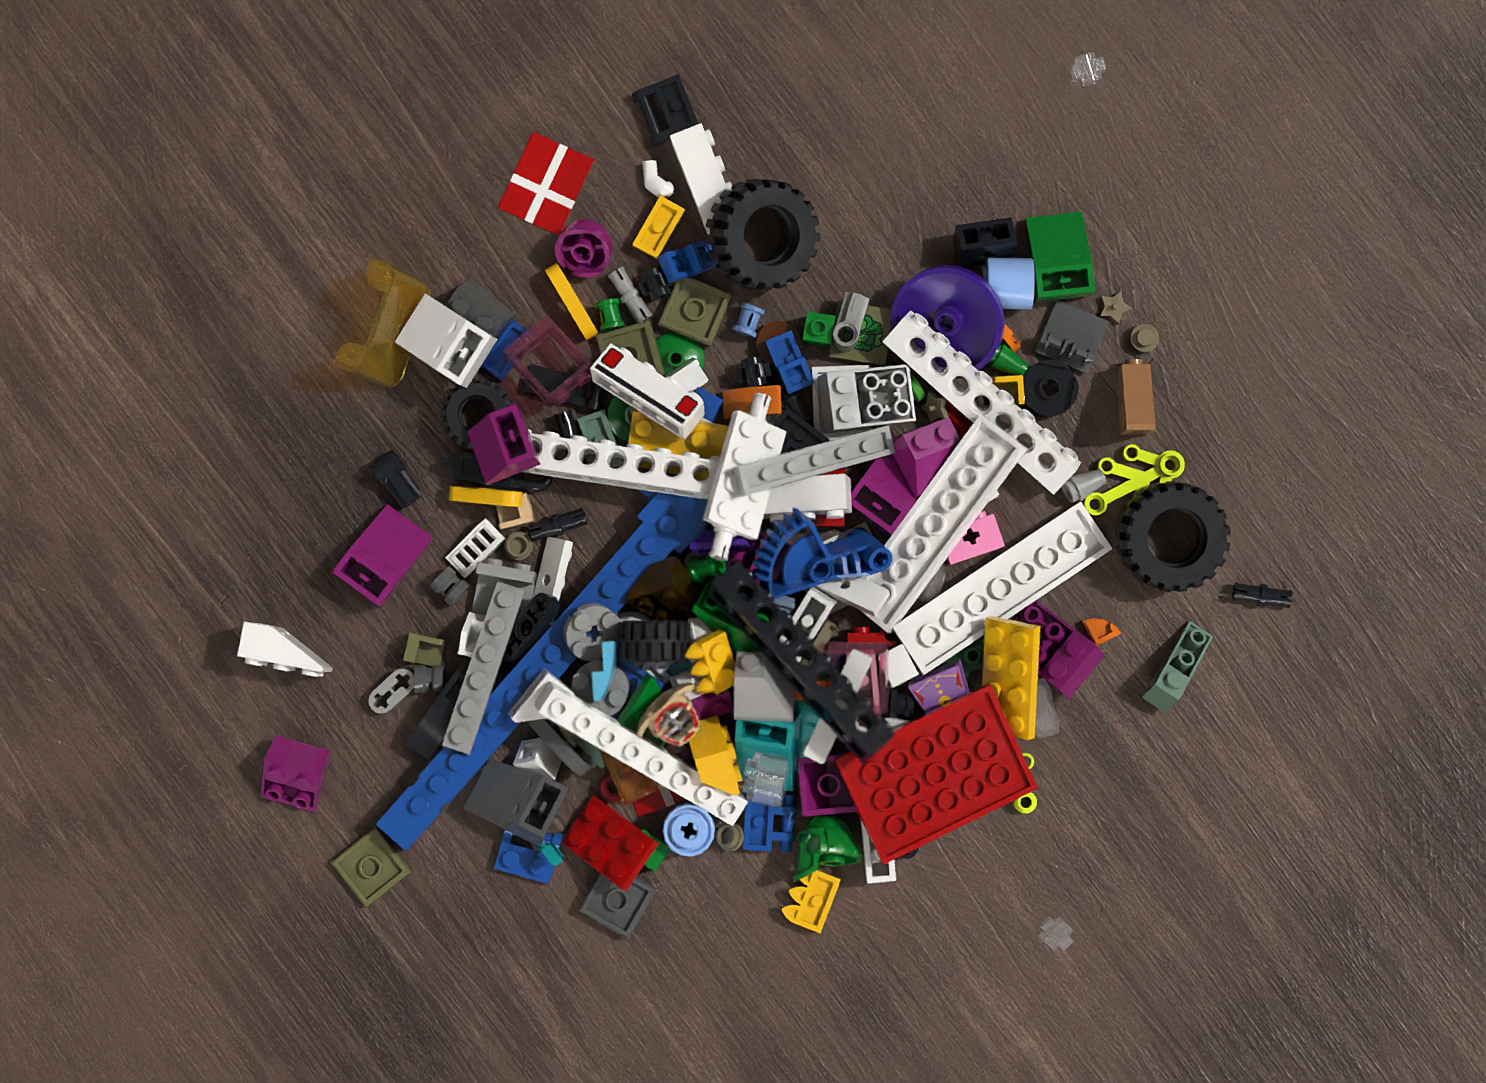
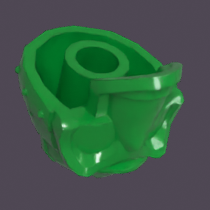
[792,814,864,882]

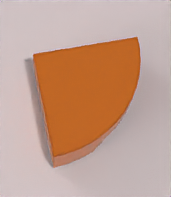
[1002,324,1021,353]
[1081,618,1121,646]

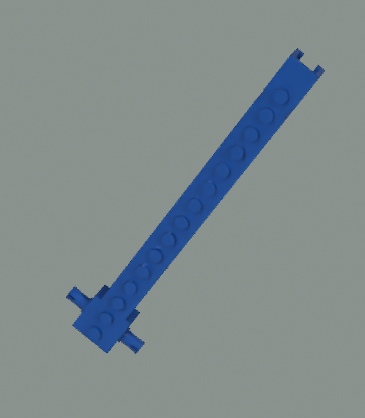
[376,470,709,851]

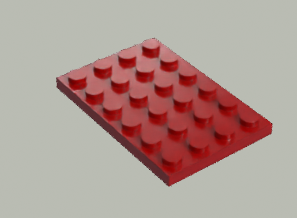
[834,684,1038,865]

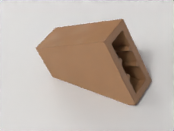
[1118,359,1155,435]

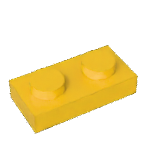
[632,195,685,260]

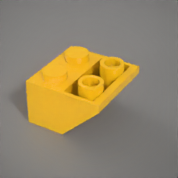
[689,716,742,795]

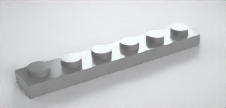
[733,425,895,496]
[442,581,525,755]

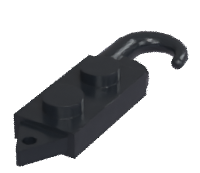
[439,451,553,492]

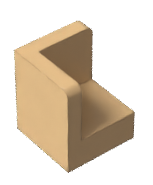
[496,493,535,531]

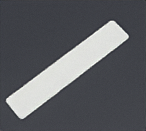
[804,649,872,764]

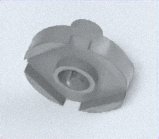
[563,603,620,662]
[571,660,630,716]

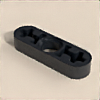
[502,593,559,663]

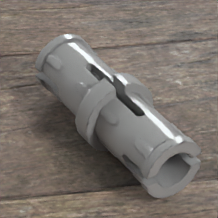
[608,267,652,324]

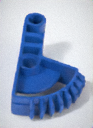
[751,507,893,599]

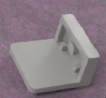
[472,558,537,627]

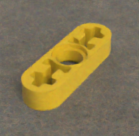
[545,263,598,340]
[449,486,523,507]

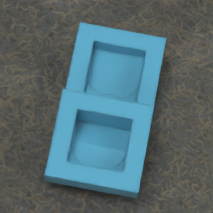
[592,641,617,701]

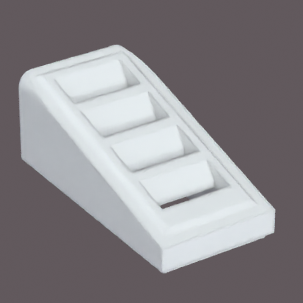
[446,518,506,578]

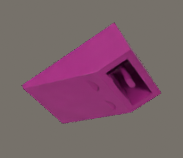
[851,434,920,536]
[333,504,434,607]
[1014,600,1105,700]

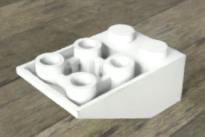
[395,294,497,388]
[237,622,333,677]

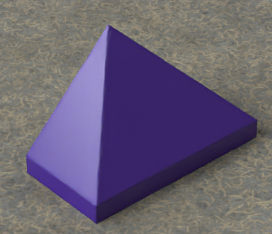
[690,528,753,556]

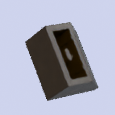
[625,556,707,621]

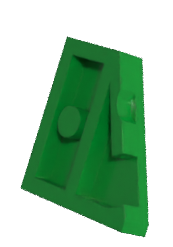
[617,673,666,746]

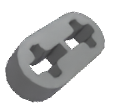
[368,668,414,714]

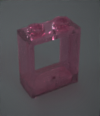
[503,315,592,408]
[827,642,889,718]

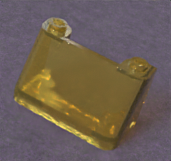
[333,257,431,388]

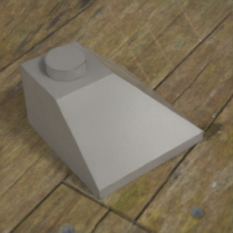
[734,651,796,722]

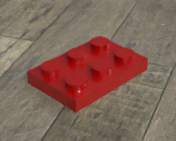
[561,795,659,891]

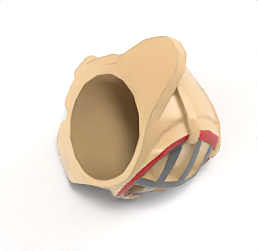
[636,683,700,747]

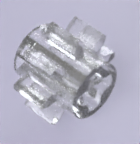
[1070,52,1107,86]
[1039,916,1074,951]

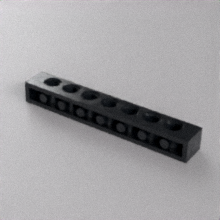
[707,562,895,765]

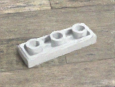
[533,537,573,625]
[814,563,890,617]

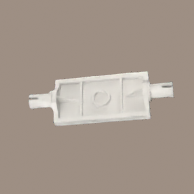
[703,393,786,561]

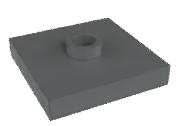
[579,873,657,939]

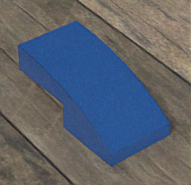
[657,240,718,283]
[764,330,815,394]

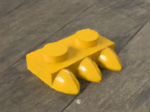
[685,629,736,694]
[782,870,841,933]

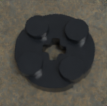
[1023,360,1079,417]

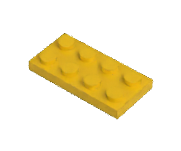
[628,408,729,480]
[982,616,1040,740]

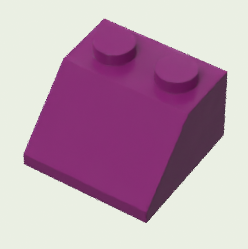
[893,417,961,498]
[797,753,857,816]

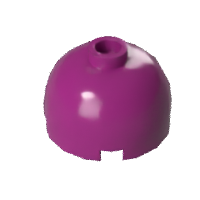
[555,219,613,278]

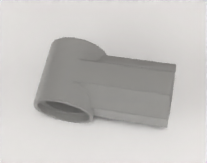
[832,292,869,352]

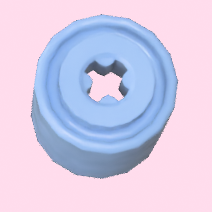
[981,258,1034,310]
[663,802,715,857]

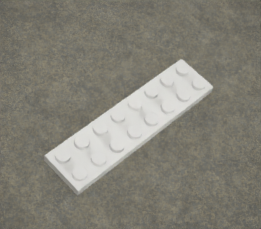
[860,414,1027,633]
[892,502,1112,675]

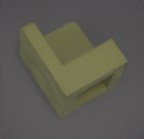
[403,632,446,667]

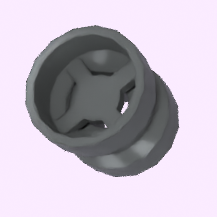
[430,566,470,606]
[414,665,446,693]

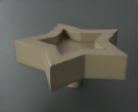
[1099,292,1132,324]
[921,391,949,424]

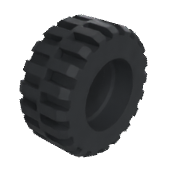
[705,179,820,290]
[1115,481,1231,592]

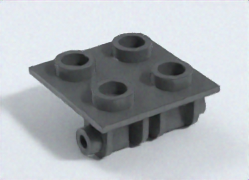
[1035,300,1109,374]

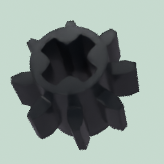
[638,267,675,301]
[736,356,772,388]

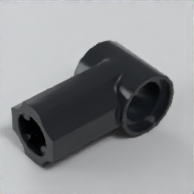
[369,449,423,510]

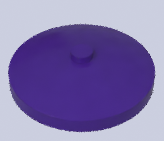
[890,265,1004,379]

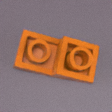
[722,385,782,420]

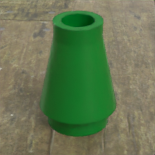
[988,343,1028,376]

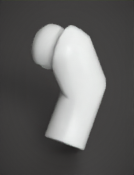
[643,160,674,197]

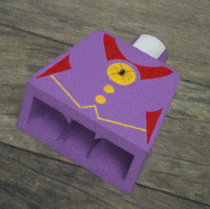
[908,659,970,713]

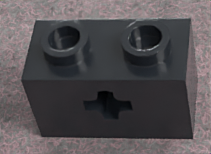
[952,217,1017,267]

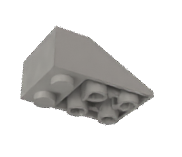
[817,364,916,433]

